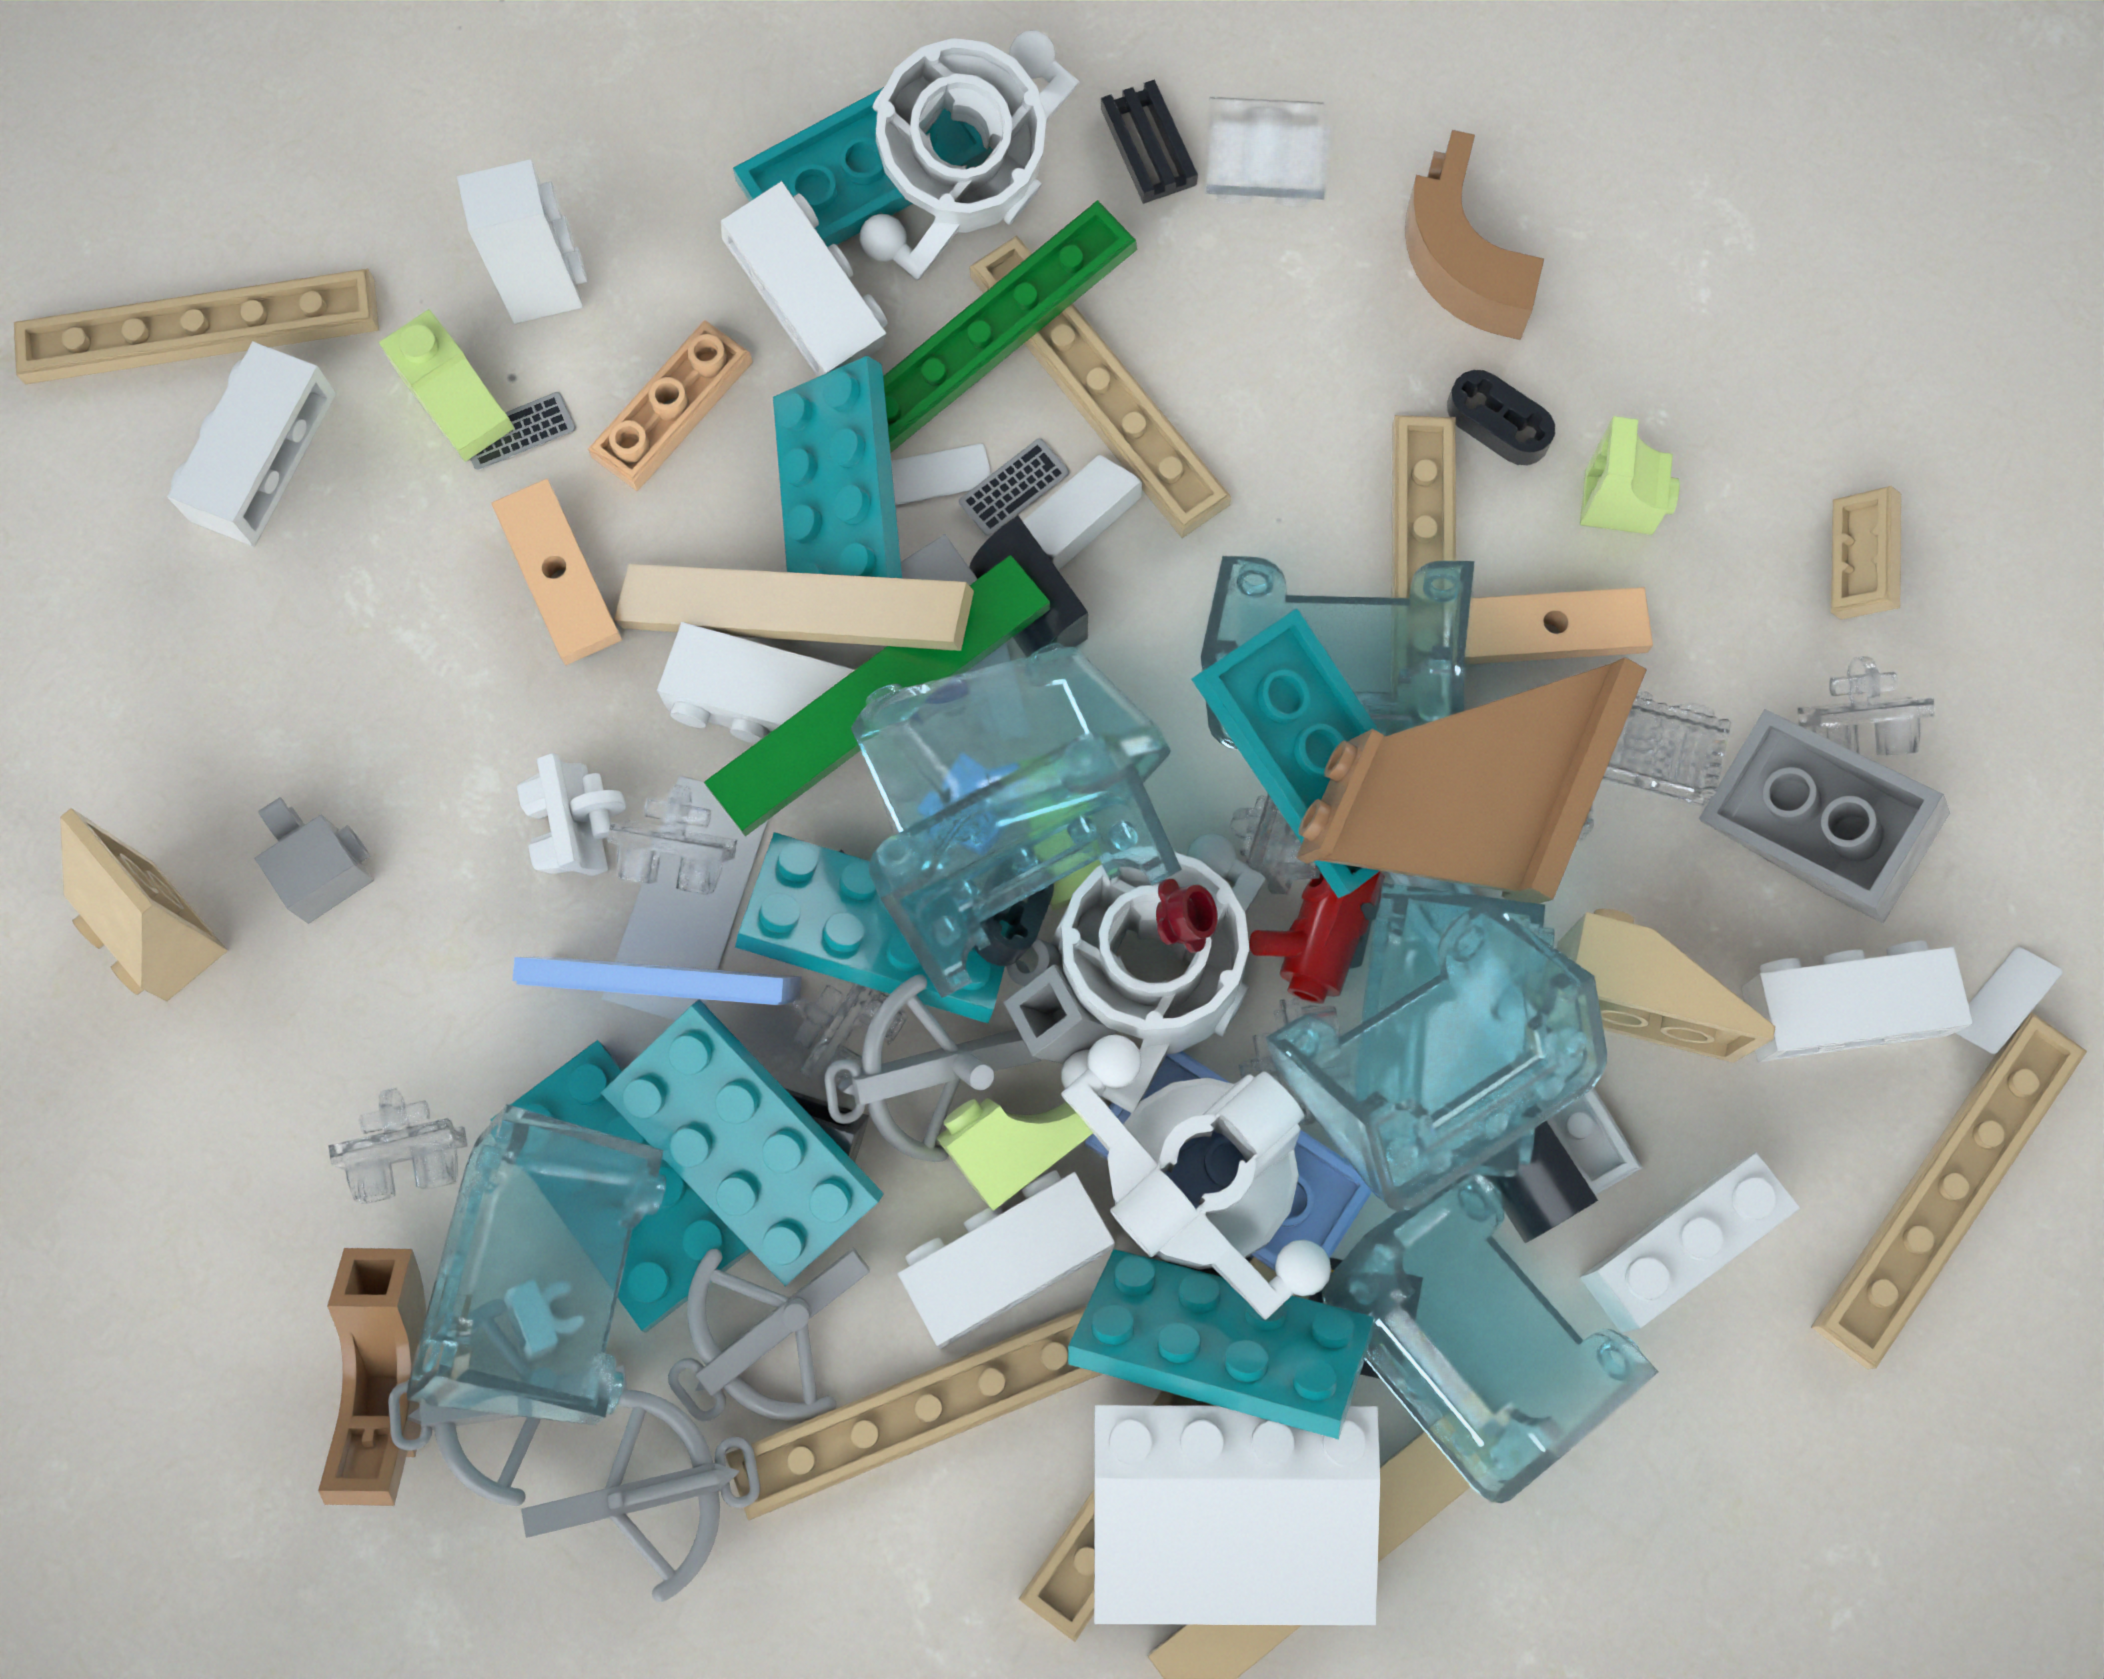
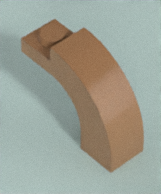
[1405,130,1544,340]
[318,1248,428,1506]

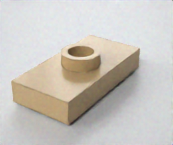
[1831,486,1901,620]

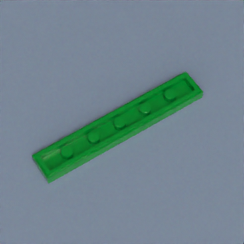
[883,200,1137,453]
[704,555,1050,837]

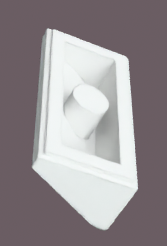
[1023,454,1142,571]

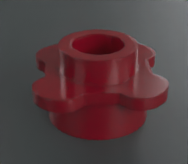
[1156,878,1218,953]

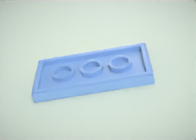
[512,957,802,1005]
[1085,1051,1379,1272]

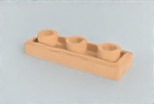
[588,320,753,491]
[491,478,622,666]
[1456,587,1653,665]

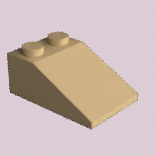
[60,808,228,1001]
[1545,909,1776,1063]

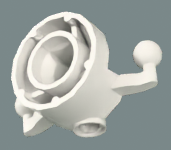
[860,30,1079,280]
[1052,833,1268,1113]
[1061,1034,1331,1320]

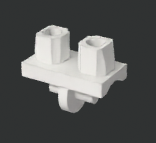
[517,753,626,876]

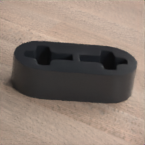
[1447,370,1555,466]
[970,855,1054,966]

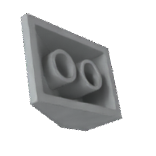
[1699,709,1950,924]

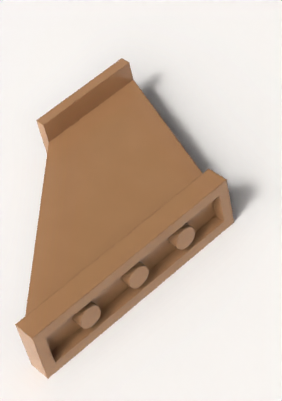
[1296,657,1647,908]

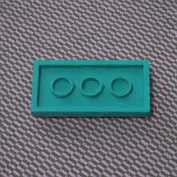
[733,87,994,247]
[773,356,902,578]
[1191,608,1381,898]
[735,832,1009,1023]
[600,999,884,1287]
[490,1040,752,1333]
[1068,1249,1375,1440]

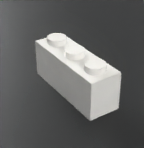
[457,159,588,324]
[721,181,888,377]
[167,341,336,547]
[657,622,854,744]
[1741,941,1973,1062]
[1579,1152,1800,1333]
[897,1171,1115,1349]

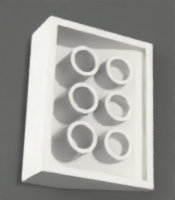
[1094,1405,1380,1625]

